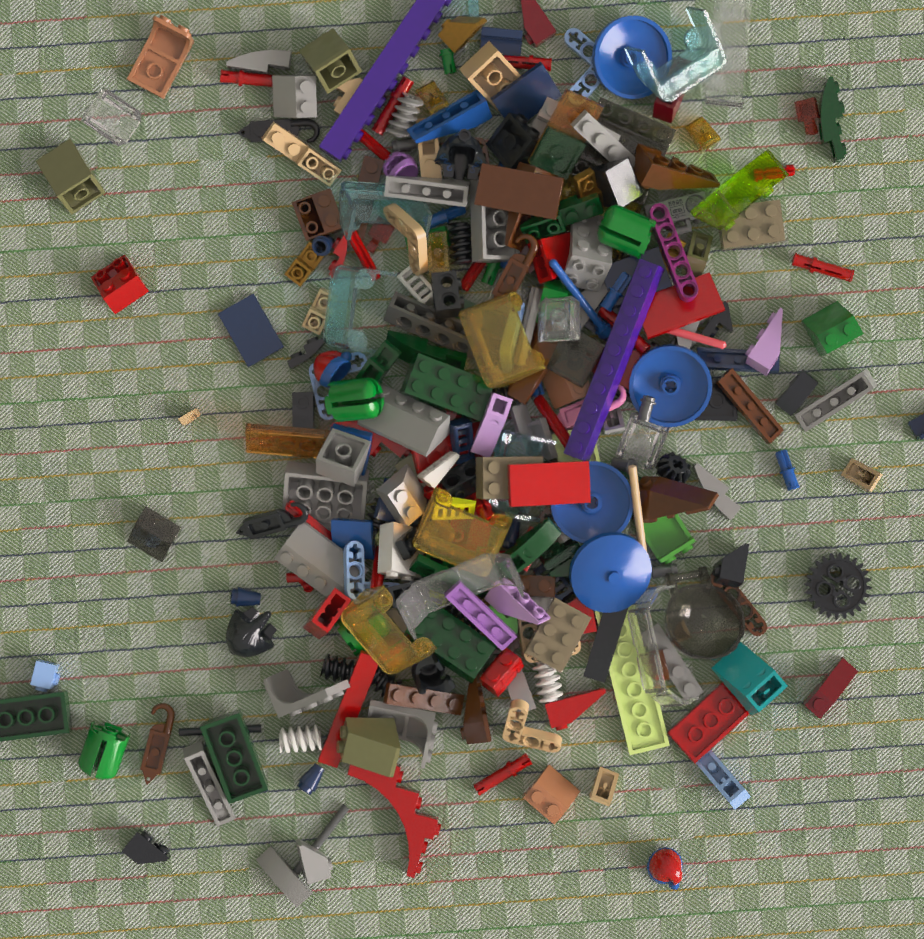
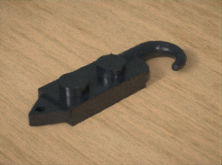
[237,118,320,143]
[236,502,309,539]

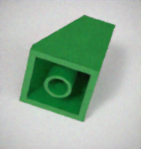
[801,301,864,357]

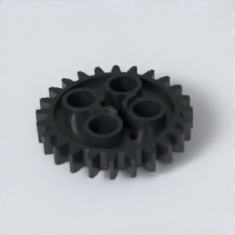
[804,553,872,620]

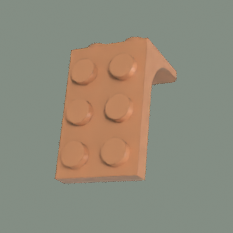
[127,15,194,99]

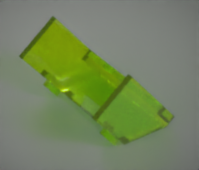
[689,149,789,231]

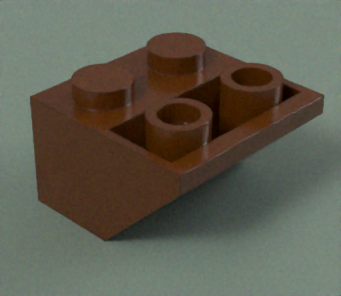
[292,188,345,241]

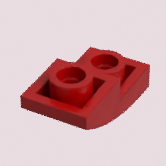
[328,235,348,280]

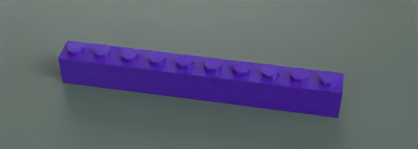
[319,0,453,163]
[564,259,665,461]

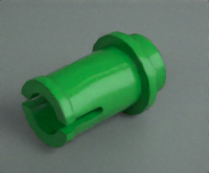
[439,48,457,75]
[481,262,501,286]

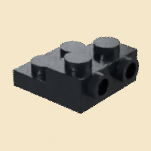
[486,113,542,169]

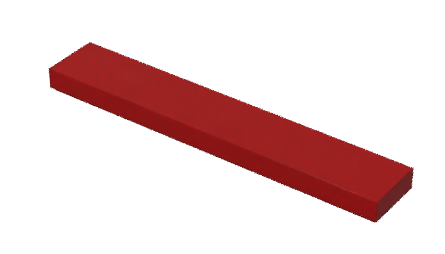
[318,650,381,768]

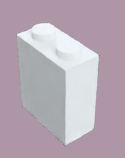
[377,522,424,583]

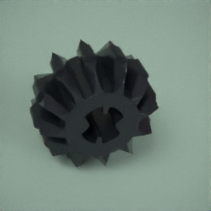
[655,452,691,483]

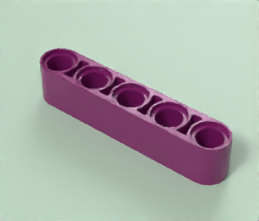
[648,203,699,302]

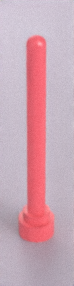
[667,328,726,349]

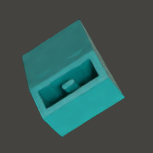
[711,642,788,715]

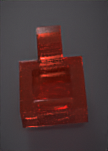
[794,97,820,136]
[366,216,395,254]

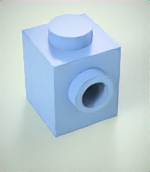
[30,659,60,692]

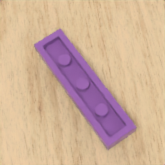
[444,580,517,651]

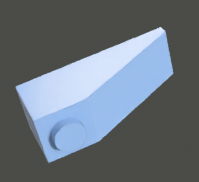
[696,750,751,809]

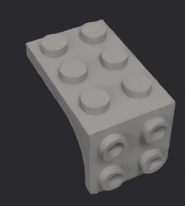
[561,215,612,292]
[263,670,350,718]
[367,700,438,769]

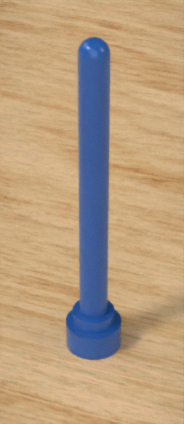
[549,259,612,340]

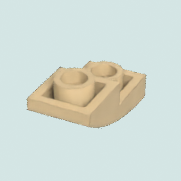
[302,287,340,335]

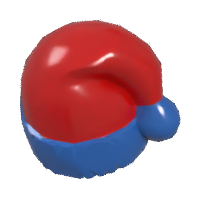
[313,350,352,388]
[647,847,682,890]

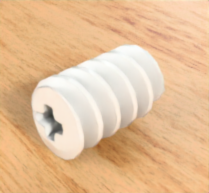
[532,662,564,703]
[279,725,322,754]

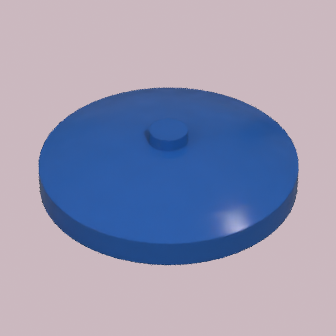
[592,16,672,99]
[629,344,712,427]
[550,461,633,544]
[569,532,652,613]

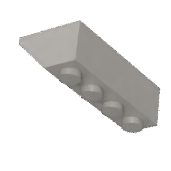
[470,177,520,263]
[358,384,450,457]
[274,522,369,597]

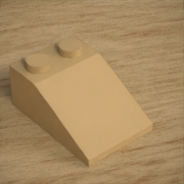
[459,41,521,112]

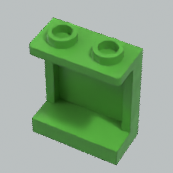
[633,514,696,564]

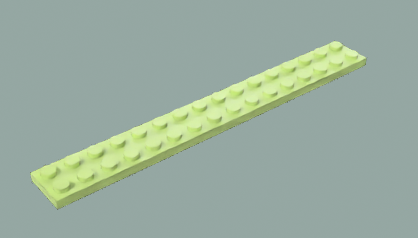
[551,429,670,755]

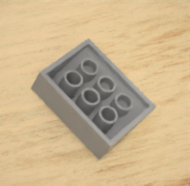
[282,461,370,532]

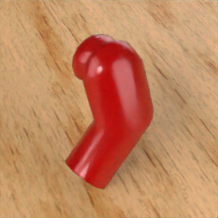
[286,572,314,592]

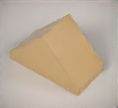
[841,458,883,492]
[589,767,619,806]

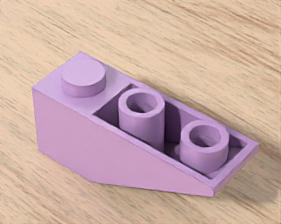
[745,308,783,376]
[470,393,513,457]
[484,576,551,625]

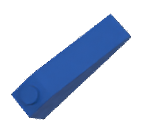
[406,90,493,144]

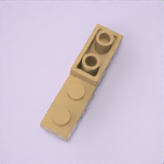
[416,118,442,178]
[262,121,342,187]

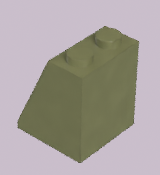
[299,28,362,94]
[36,139,106,215]
[336,717,401,777]

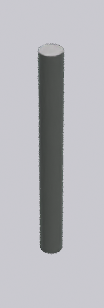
[293,804,349,874]

